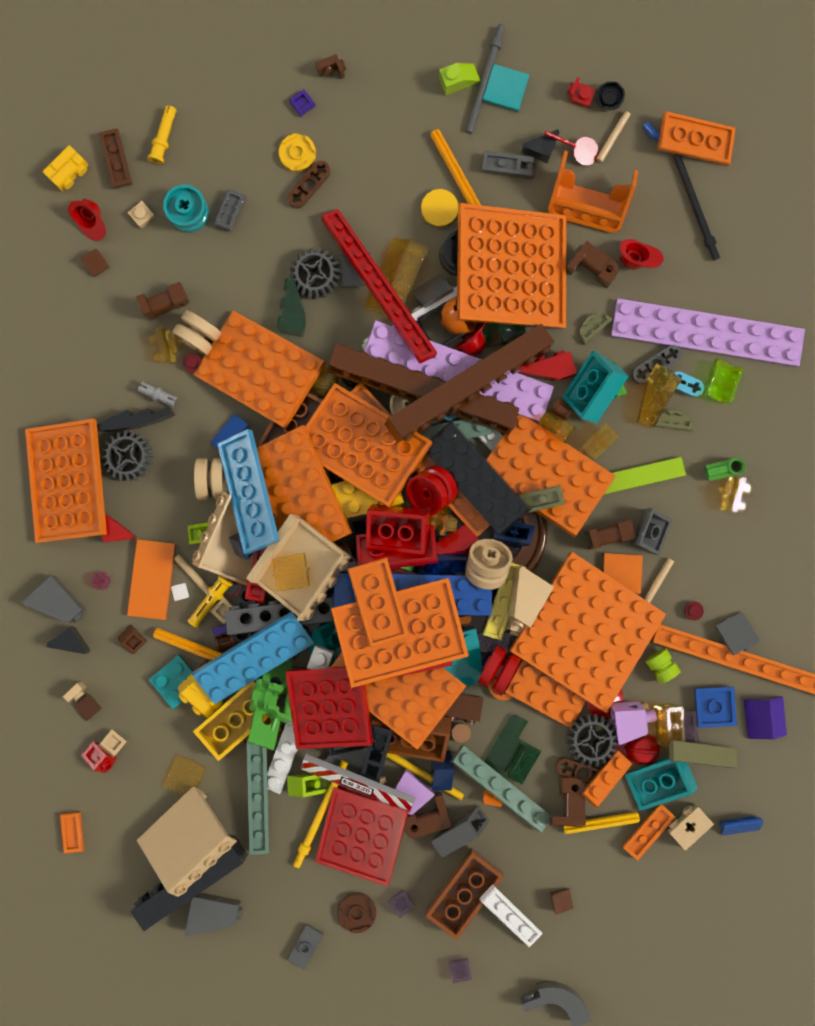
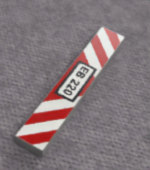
[301,754,415,813]

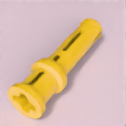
[147,105,177,165]
[187,575,233,628]

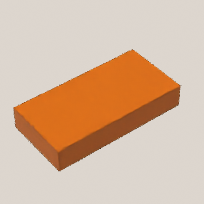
[60,811,84,854]

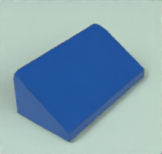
[210,413,249,450]
[719,815,763,835]

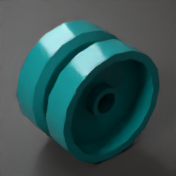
[163,185,209,233]

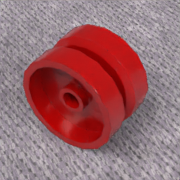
[406,466,457,516]
[477,645,522,696]

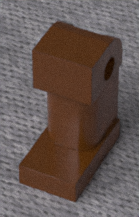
[566,241,619,288]
[136,282,189,321]
[584,520,636,550]
[549,778,586,827]
[404,792,452,838]

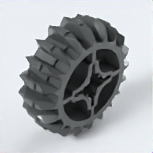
[289,247,340,299]
[101,430,154,482]
[566,713,619,766]

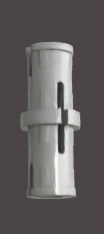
[137,381,178,408]

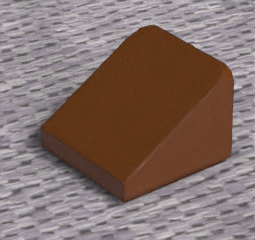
[81,249,109,277]
[118,625,147,654]
[74,694,102,721]
[550,888,573,915]

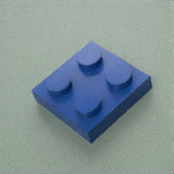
[694,686,737,728]

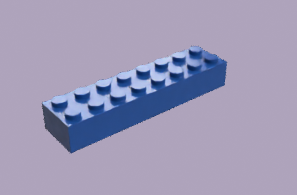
[333,573,492,616]

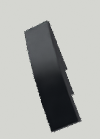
[97,406,175,432]
[357,724,393,796]

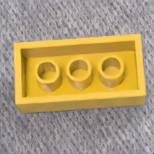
[332,481,406,521]
[193,679,280,761]

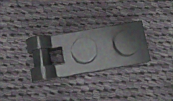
[482,151,536,179]

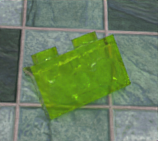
[702,359,744,404]

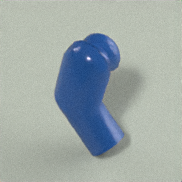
[642,122,660,142]

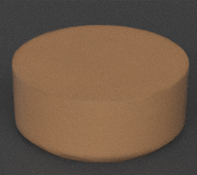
[451,723,471,743]

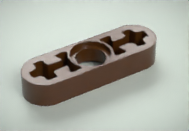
[288,161,330,209]
[555,757,600,784]

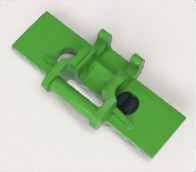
[247,660,293,750]

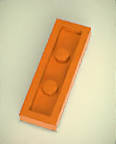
[581,750,632,808]
[622,804,676,861]

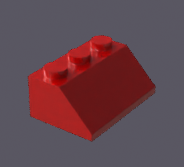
[366,504,431,554]

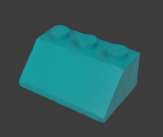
[562,350,629,423]

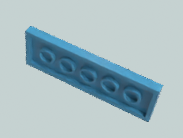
[217,429,280,554]
[193,611,314,704]

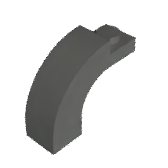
[521,981,591,1026]

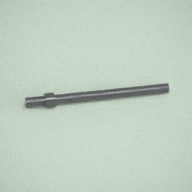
[465,24,505,134]

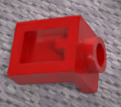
[567,77,596,109]
[81,741,117,773]

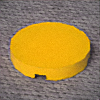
[278,133,316,172]
[421,189,458,228]

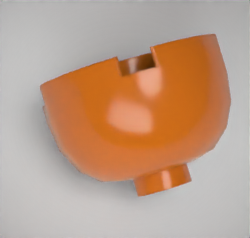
[440,296,476,335]

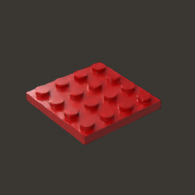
[286,666,373,749]
[315,787,409,887]

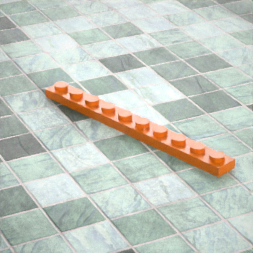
[350,383,490,537]
[652,624,815,694]

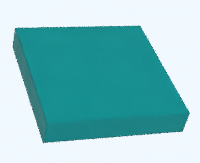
[482,64,530,112]

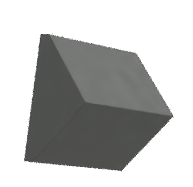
[631,508,672,555]

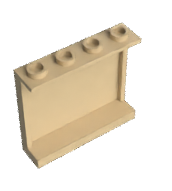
[192,492,254,586]
[246,514,351,621]
[137,786,237,897]

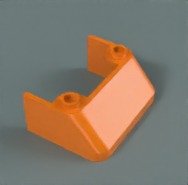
[548,151,638,233]

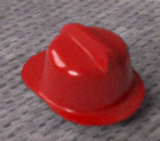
[68,198,106,241]
[620,239,664,270]
[452,322,486,357]
[614,734,660,765]

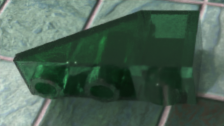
[277,274,307,337]

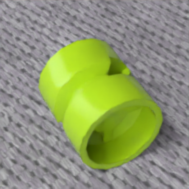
[645,648,681,684]

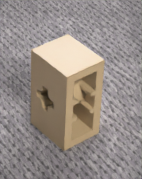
[666,804,714,851]

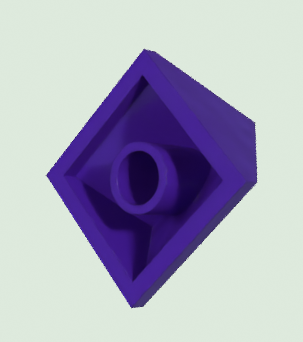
[744,696,787,740]

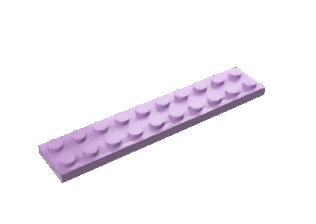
[611,298,805,367]
[364,321,554,423]

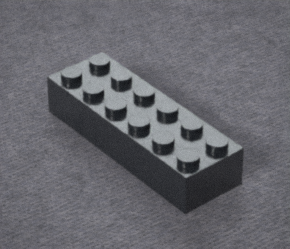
[427,421,532,535]
[131,836,248,932]

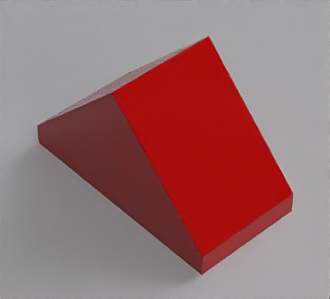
[102,513,137,543]

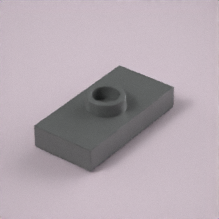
[214,189,246,232]
[287,924,324,969]

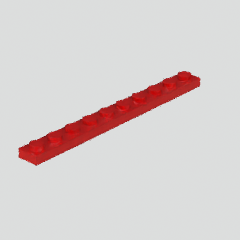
[321,209,437,364]

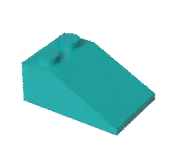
[443,626,483,686]
[624,756,698,811]

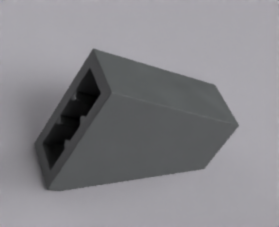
[22,576,86,623]
[431,805,489,858]
[184,893,243,936]

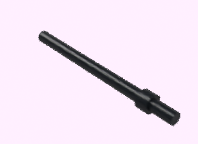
[673,154,720,261]

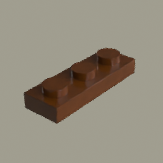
[99,128,133,189]

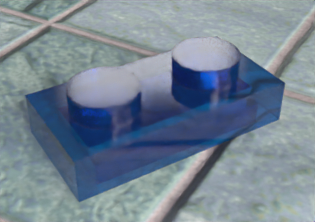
[424,554,467,574]

